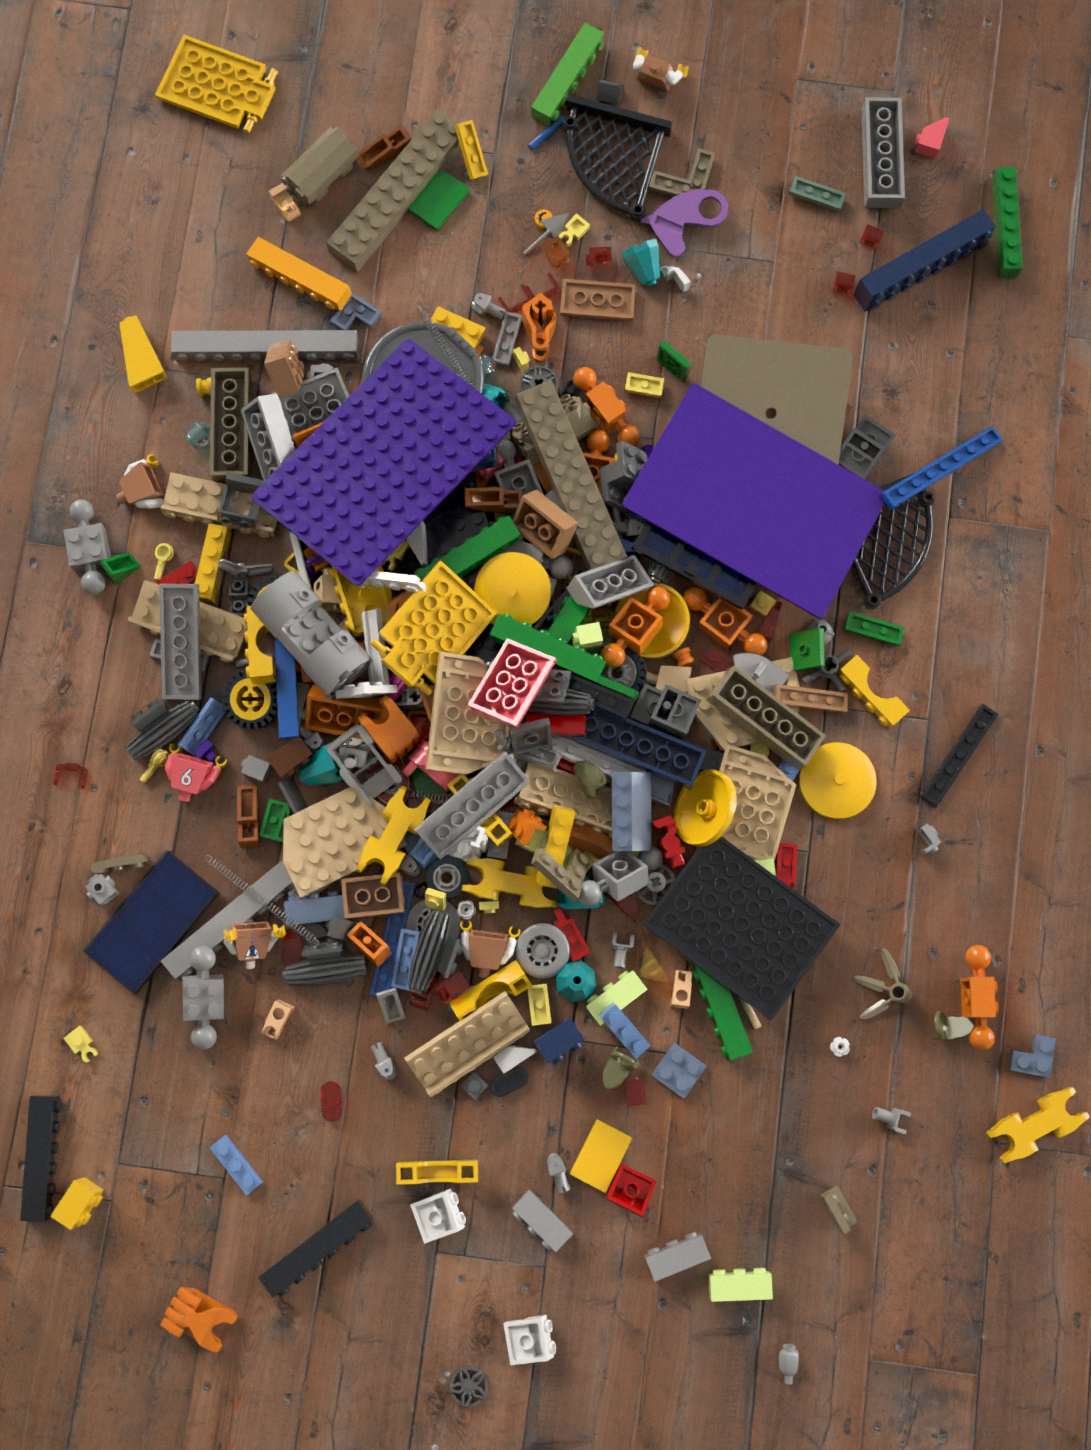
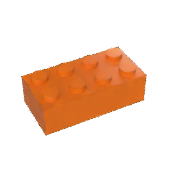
[305,685,383,742]

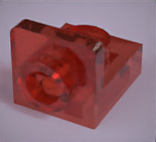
[586,247,612,272]

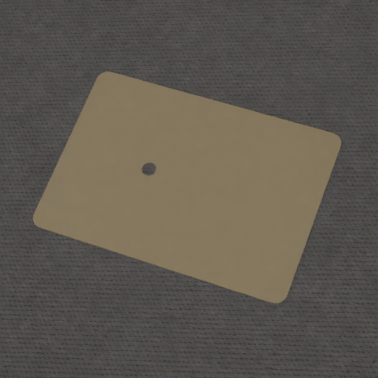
[701,334,853,465]

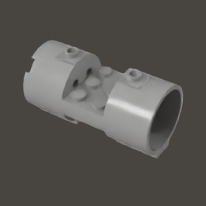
[251,571,373,700]

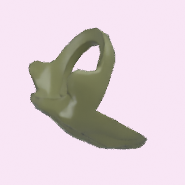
[574,761,612,798]
[933,1011,974,1040]
[602,1046,639,1089]

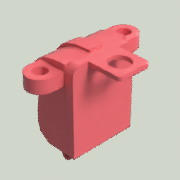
[401,733,460,793]

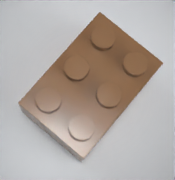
[264,339,305,398]
[513,489,578,559]
[341,873,406,920]

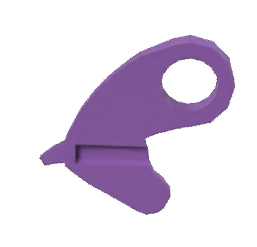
[641,189,728,256]

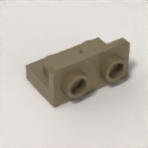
[820,1186,857,1234]

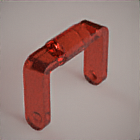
[525,273,559,299]
[498,284,532,313]
[53,763,88,789]

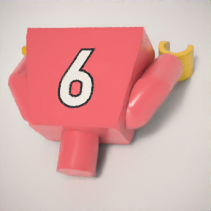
[165,743,227,802]

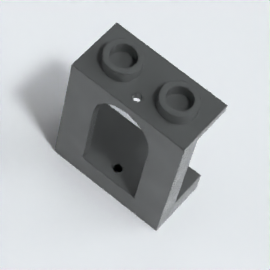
[217,472,265,529]

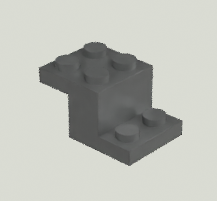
[839,415,896,480]
[600,441,648,513]
[630,684,701,736]

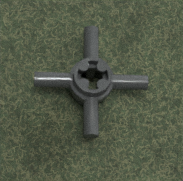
[801,649,853,692]

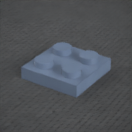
[651,1042,706,1099]

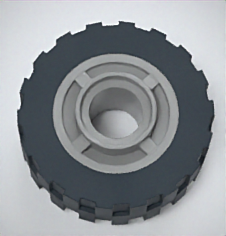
[425,856,468,900]

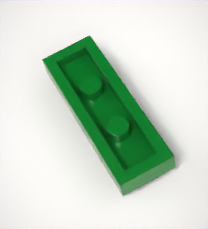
[844,611,905,646]

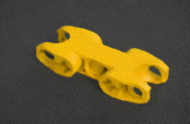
[356,785,431,886]
[461,858,558,908]
[986,1087,1090,1163]

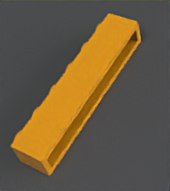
[246,237,352,312]

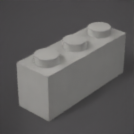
[512,1189,573,1252]
[644,1232,711,1282]

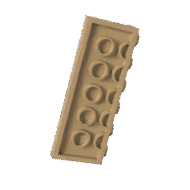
[161,472,278,538]
[128,580,248,663]
[514,762,612,838]
[405,991,530,1097]

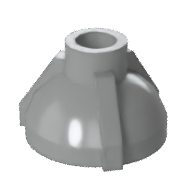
[807,618,835,645]

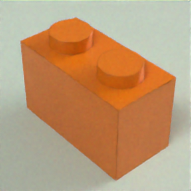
[347,921,392,967]

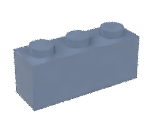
[284,890,345,926]

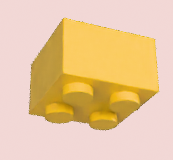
[50,1177,104,1230]

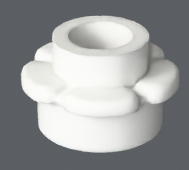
[457,900,476,919]
[830,1037,850,1057]

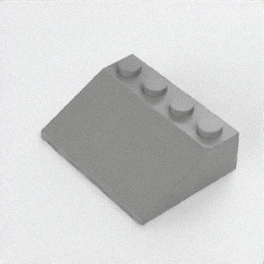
[269,368,350,450]

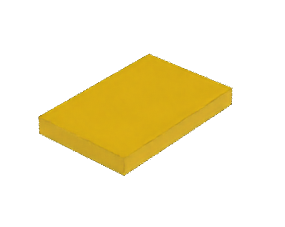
[569,1119,632,1193]

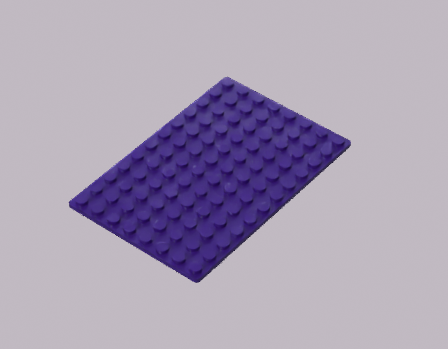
[251,339,516,586]
[622,383,885,619]

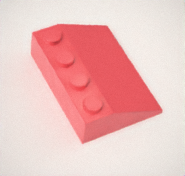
[468,639,557,727]

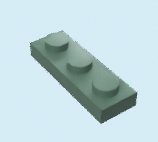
[788,176,846,212]

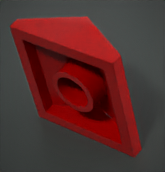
[606,1163,657,1217]

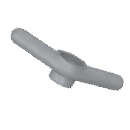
[218,559,273,579]

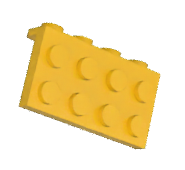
[329,566,392,637]

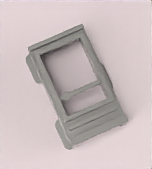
[326,724,402,805]

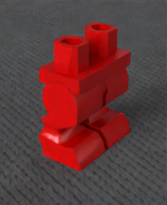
[651,815,685,869]

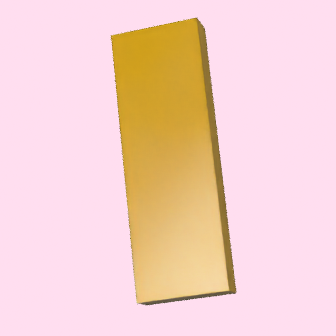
[454,120,488,180]

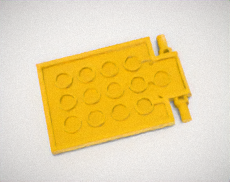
[155,35,278,134]
[370,561,497,696]

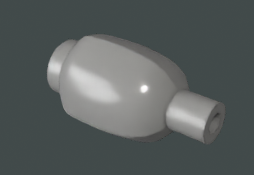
[779,1344,799,1384]

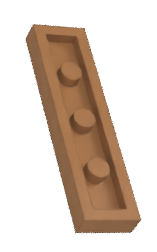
[773,684,848,713]

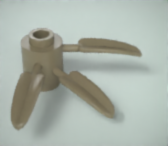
[854,949,913,1020]

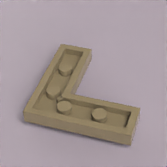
[648,148,715,197]
[531,848,590,902]

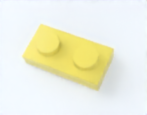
[625,372,664,398]
[528,984,552,1026]

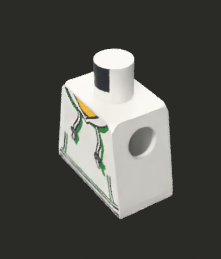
[339,737,377,768]

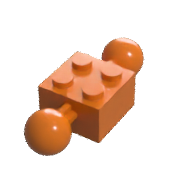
[573,367,641,447]
[582,430,614,497]
[601,586,670,668]
[683,587,767,656]
[960,945,998,1051]

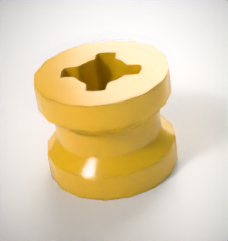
[196,377,211,397]

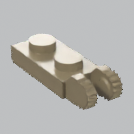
[90,854,149,874]

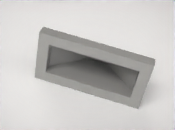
[376,988,406,1024]

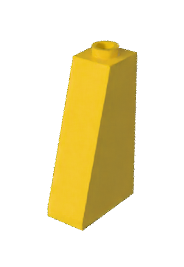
[119,315,168,394]

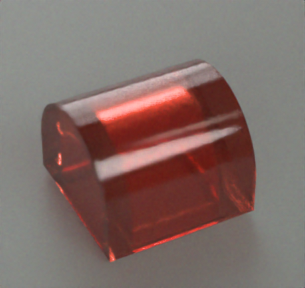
[860,224,884,249]
[833,271,855,294]

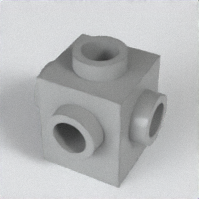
[85,874,120,906]

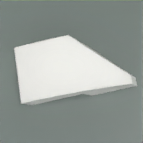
[660,266,691,292]
[493,1044,537,1074]

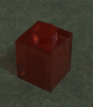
[435,971,470,1005]
[623,1076,647,1107]

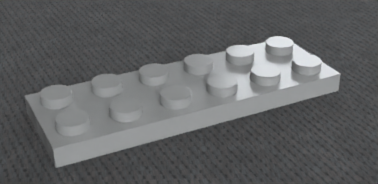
[159,584,202,700]
[414,751,530,860]

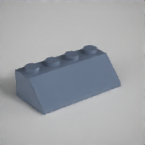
[612,772,651,851]

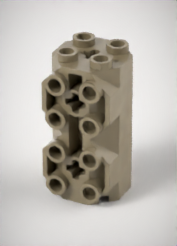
[281,126,359,207]
[512,394,598,465]

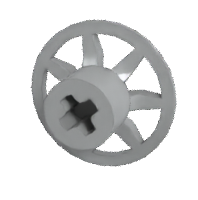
[635,865,675,905]

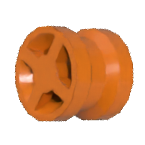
[672,647,695,667]

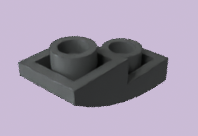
[228,578,249,618]
[327,917,359,941]

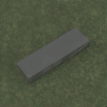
[278,779,308,814]

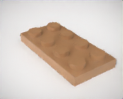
[560,279,636,322]

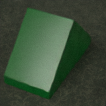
[100,552,140,584]

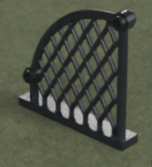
[563,94,673,221]
[852,473,935,610]

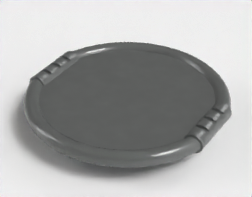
[362,322,484,394]

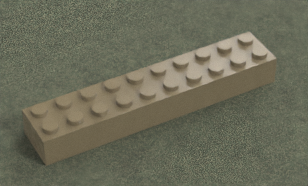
[326,109,461,273]
[514,380,627,571]

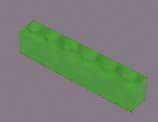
[531,23,604,126]

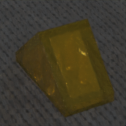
[638,947,670,983]

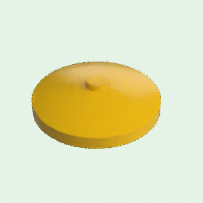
[474,552,552,625]
[614,582,690,659]
[799,742,877,819]
[674,769,736,847]

